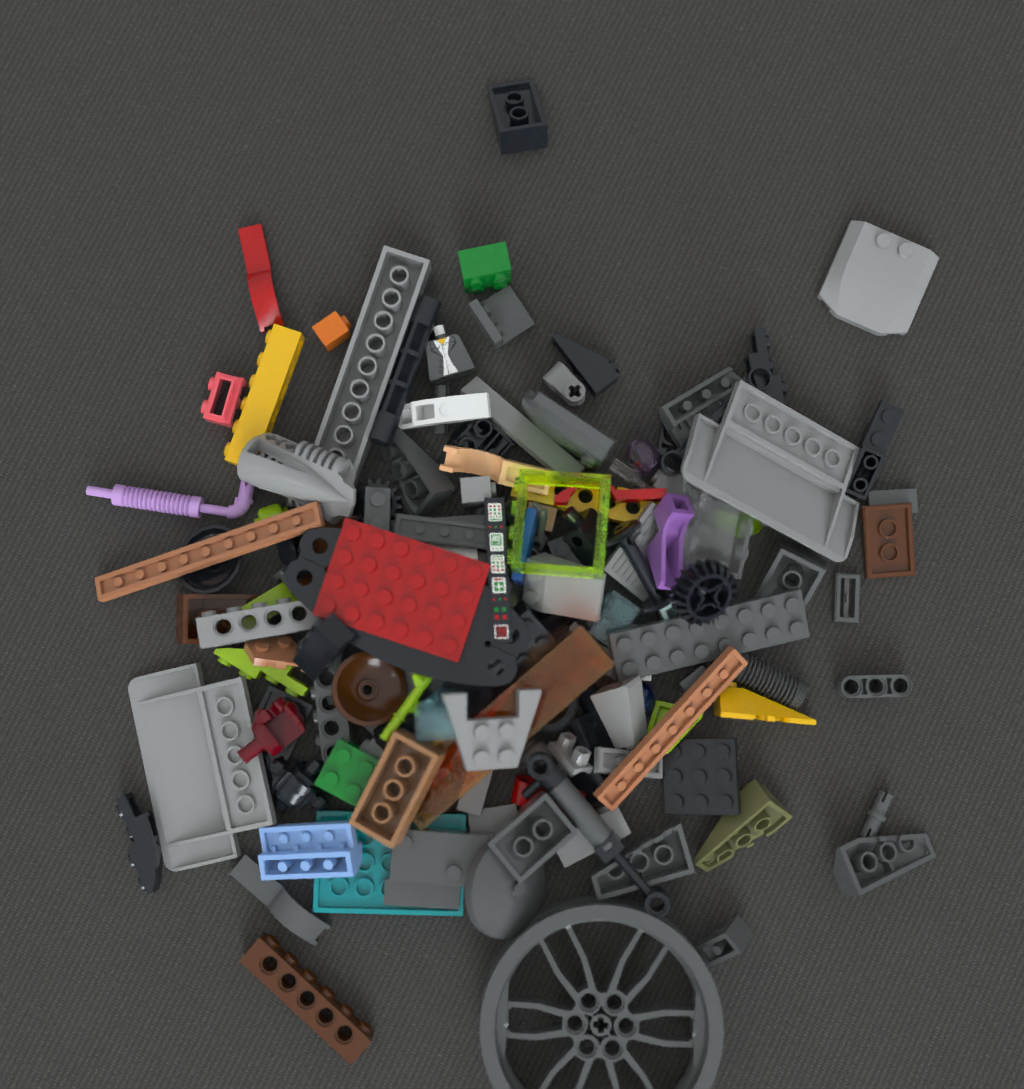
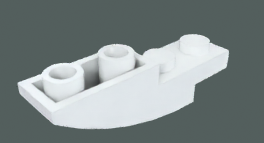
[398,392,491,430]

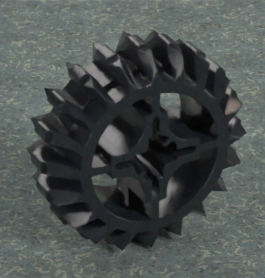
[669,558,737,626]

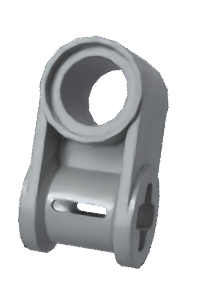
[541,361,586,407]

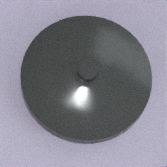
[465,843,546,939]

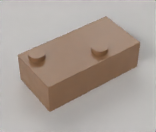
[348,728,447,849]

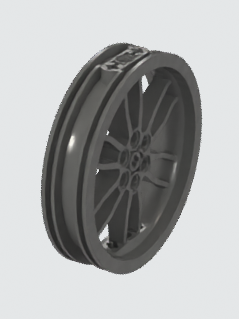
[480,895,724,1089]

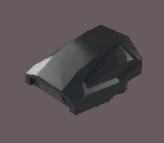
[446,418,516,457]

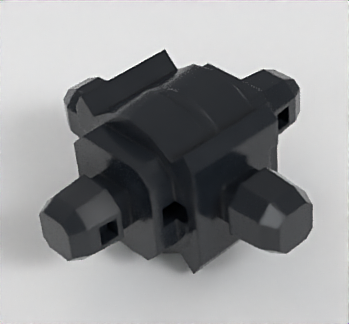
[268,756,329,813]

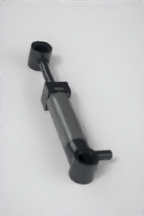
[521,751,670,918]

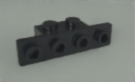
[571,684,615,777]

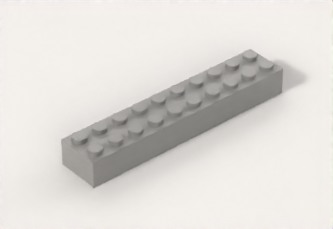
[314,245,432,488]

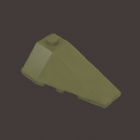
[693,779,793,872]

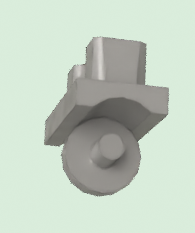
[547,732,593,777]

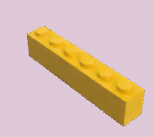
[224,324,305,466]

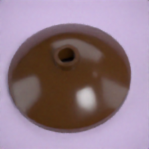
[331,651,407,727]

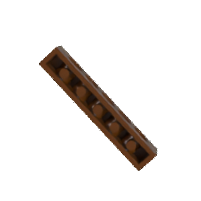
[239,933,374,1065]

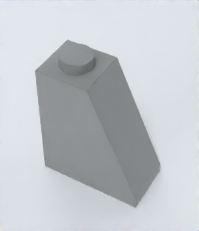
[590,675,647,750]

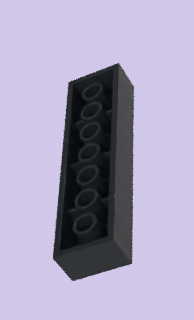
[373,600,560,750]

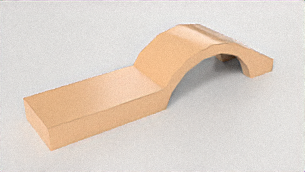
[439,445,553,495]

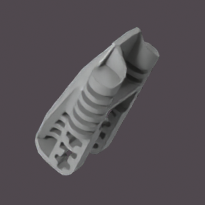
[237,433,356,524]

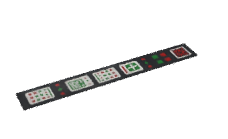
[484,498,512,643]

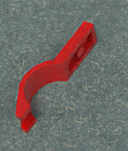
[238,224,284,333]
[554,478,667,506]

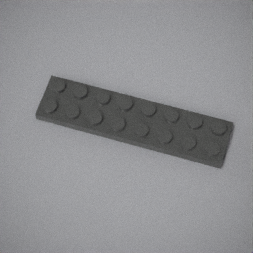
[607,588,810,683]

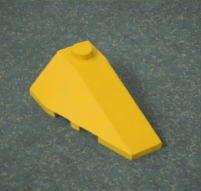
[713,682,816,725]

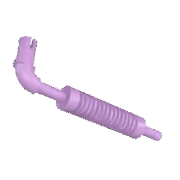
[86,480,255,519]

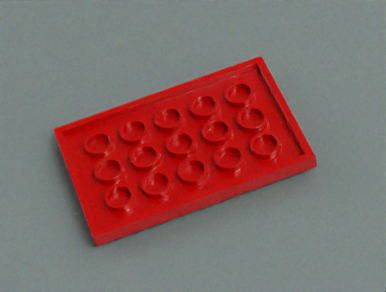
[312,517,491,663]

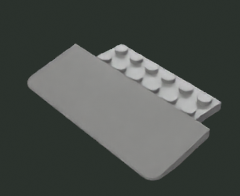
[681,380,860,562]
[128,662,277,872]

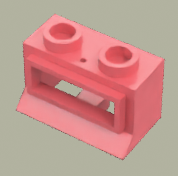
[201,372,249,428]

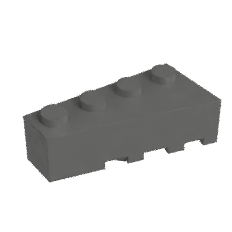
[589,819,695,901]

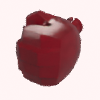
[237,697,307,764]

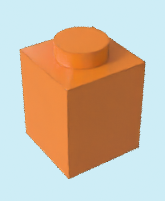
[312,311,352,352]

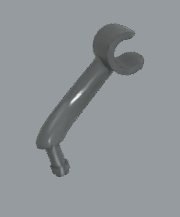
[532,501,548,552]

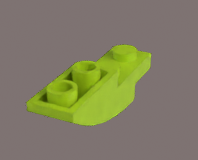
[213,648,311,698]

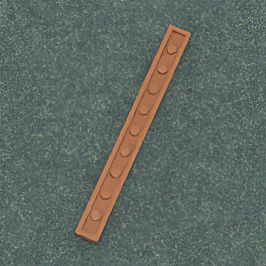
[95,501,325,603]

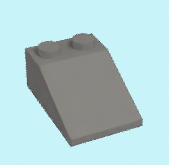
[522,552,606,622]

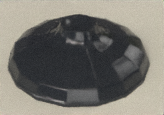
[179,525,243,594]

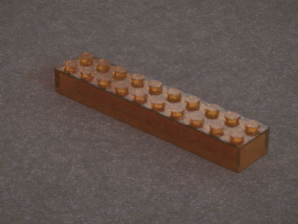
[413,625,616,831]

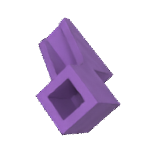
[645,493,694,590]

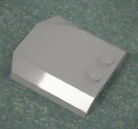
[817,220,939,336]

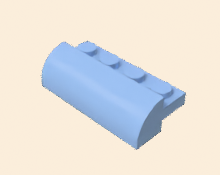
[258,820,362,880]

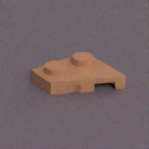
[244,634,303,672]

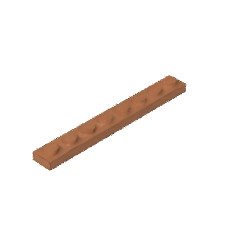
[593,645,748,812]

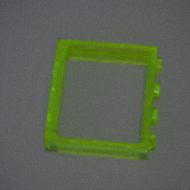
[507,469,611,580]

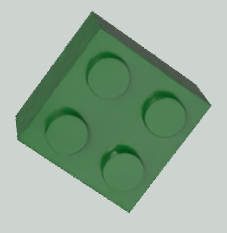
[457,241,512,295]
[314,737,381,807]

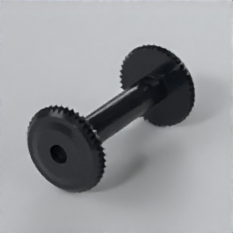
[602,520,673,613]

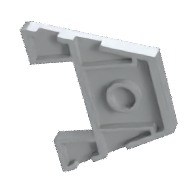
[441,688,542,771]

